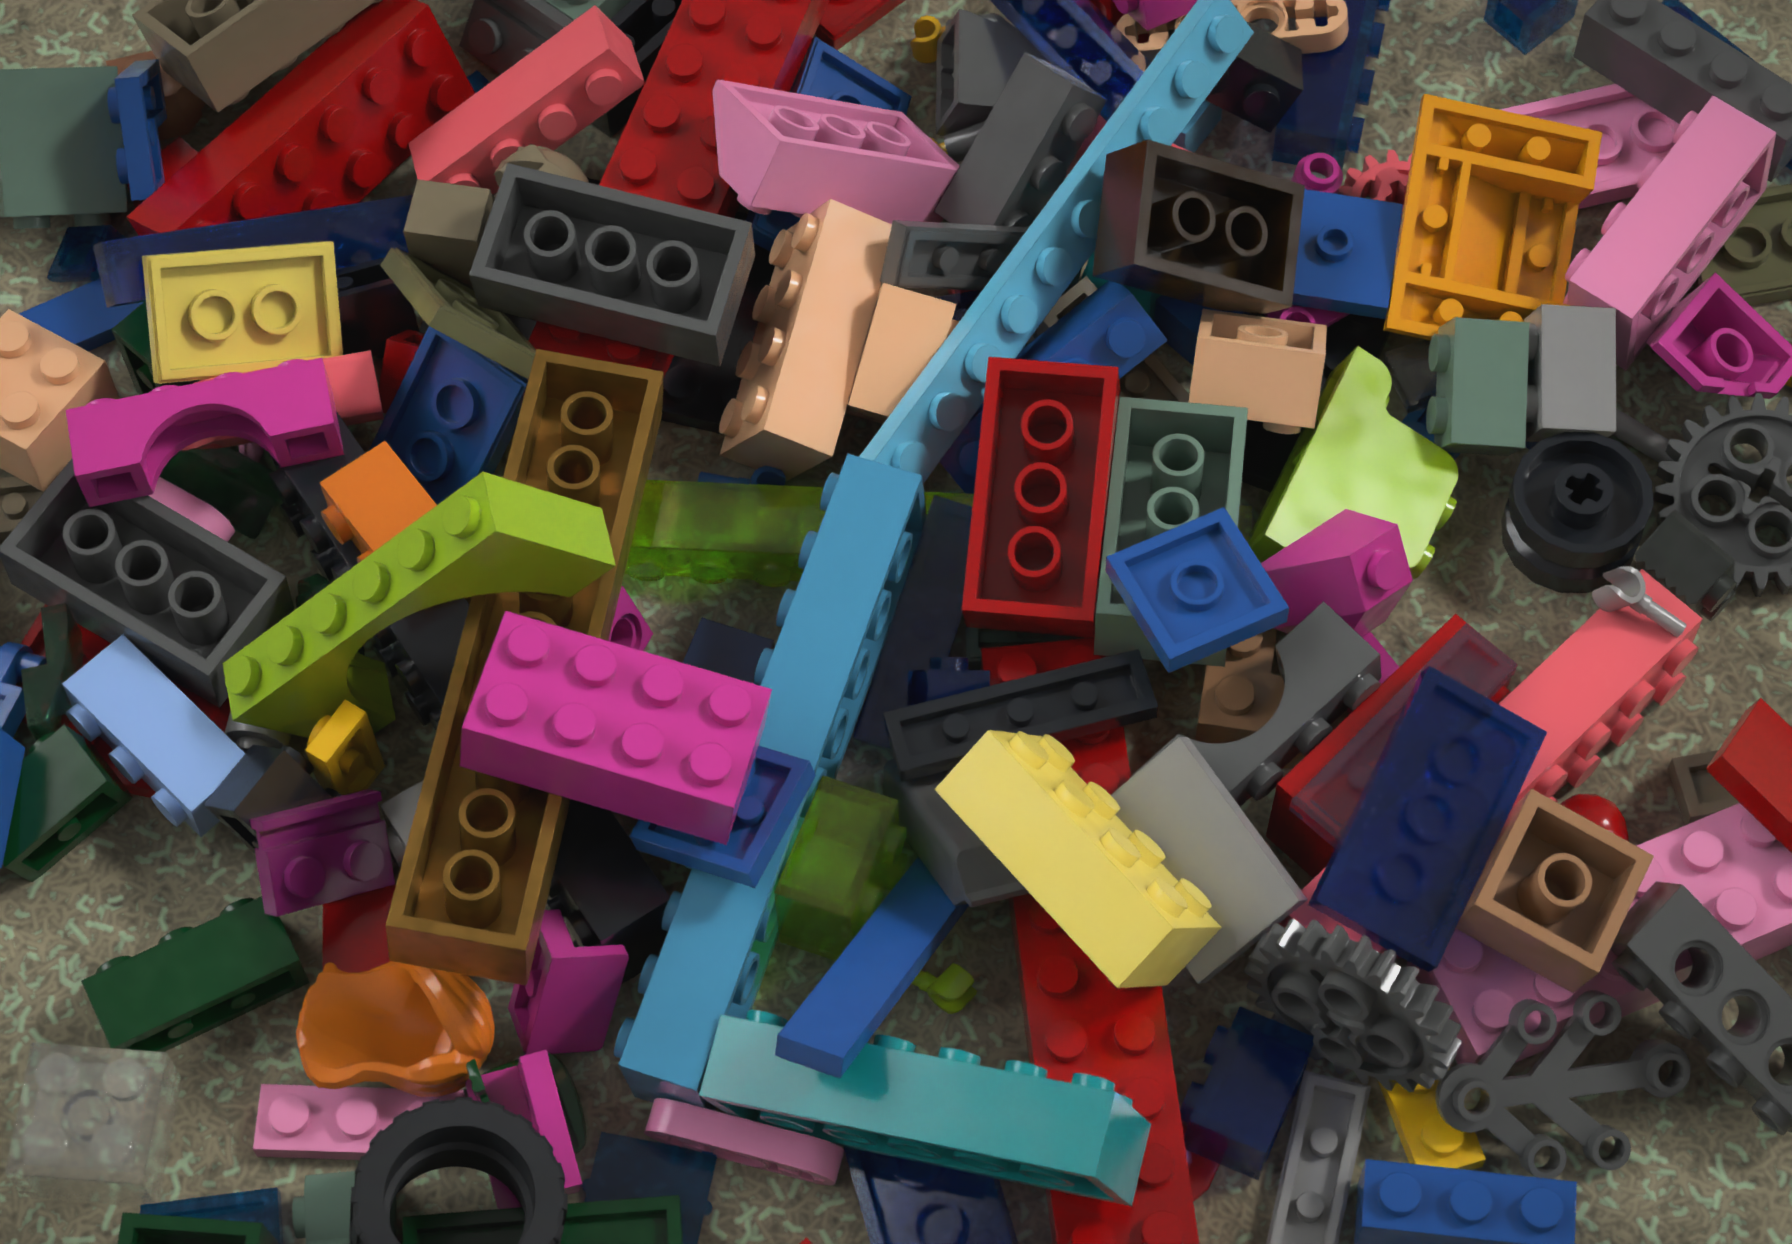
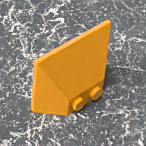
[1383,94,1602,341]

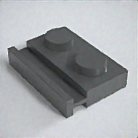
[459,0,574,74]

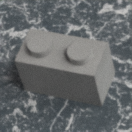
[1524,304,1616,442]

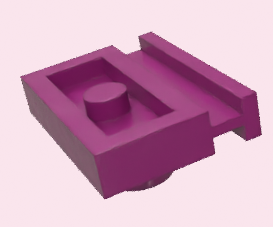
[250,789,395,917]

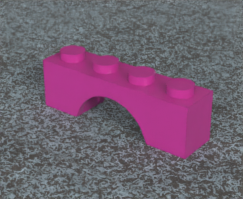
[66,358,344,507]

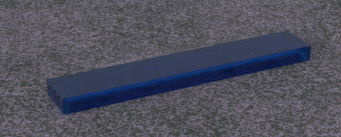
[93,195,413,308]

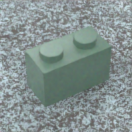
[1426,317,1529,456]

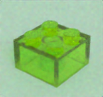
[774,775,908,961]

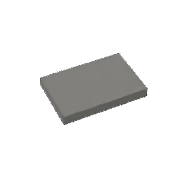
[1111,737,1308,984]

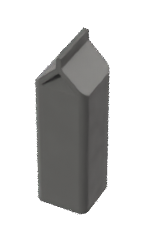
[883,759,1029,908]

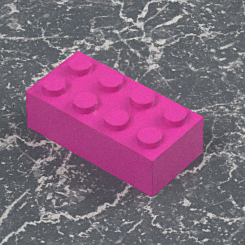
[460,611,772,845]

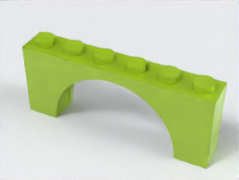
[222,472,616,738]

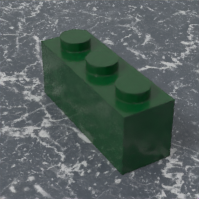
[81,896,310,1071]

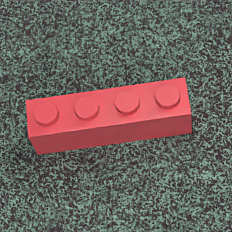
[408,5,645,195]

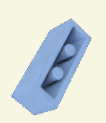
[62,634,245,837]

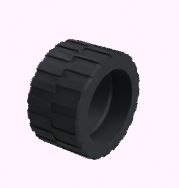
[349,1097,568,1244]

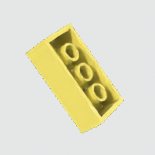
[934,730,1222,988]

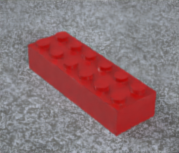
[127,0,475,255]

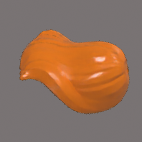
[296,961,495,1097]

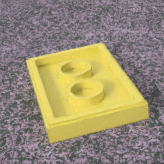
[142,241,343,384]

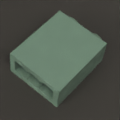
[0,66,127,229]

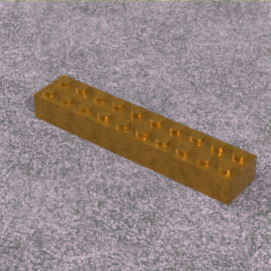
[386,349,664,986]

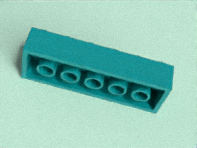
[699,1010,1151,1206]

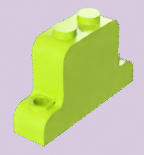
[1247,346,1459,579]

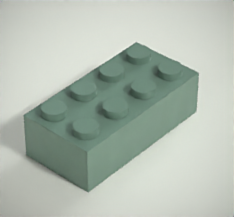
[1094,397,1248,667]

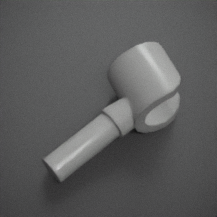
[1592,566,1687,638]

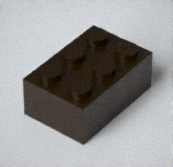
[1092,140,1305,316]

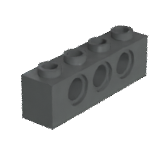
[1610,881,1792,1135]

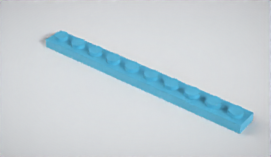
[859,0,1254,483]

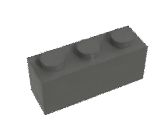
[934,52,1107,227]

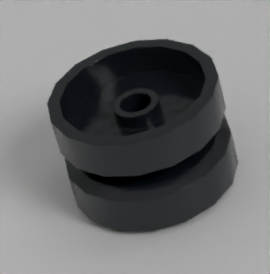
[1501,432,1654,593]

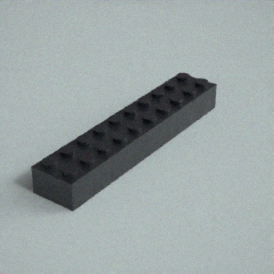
[268,411,670,985]

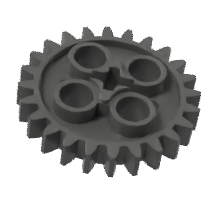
[1653,393,1792,597]
[1244,919,1462,1092]

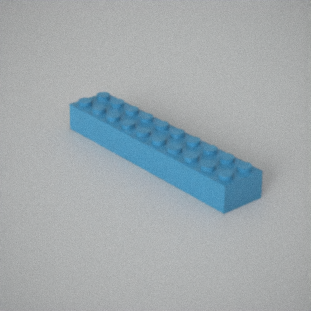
[614,453,928,1111]

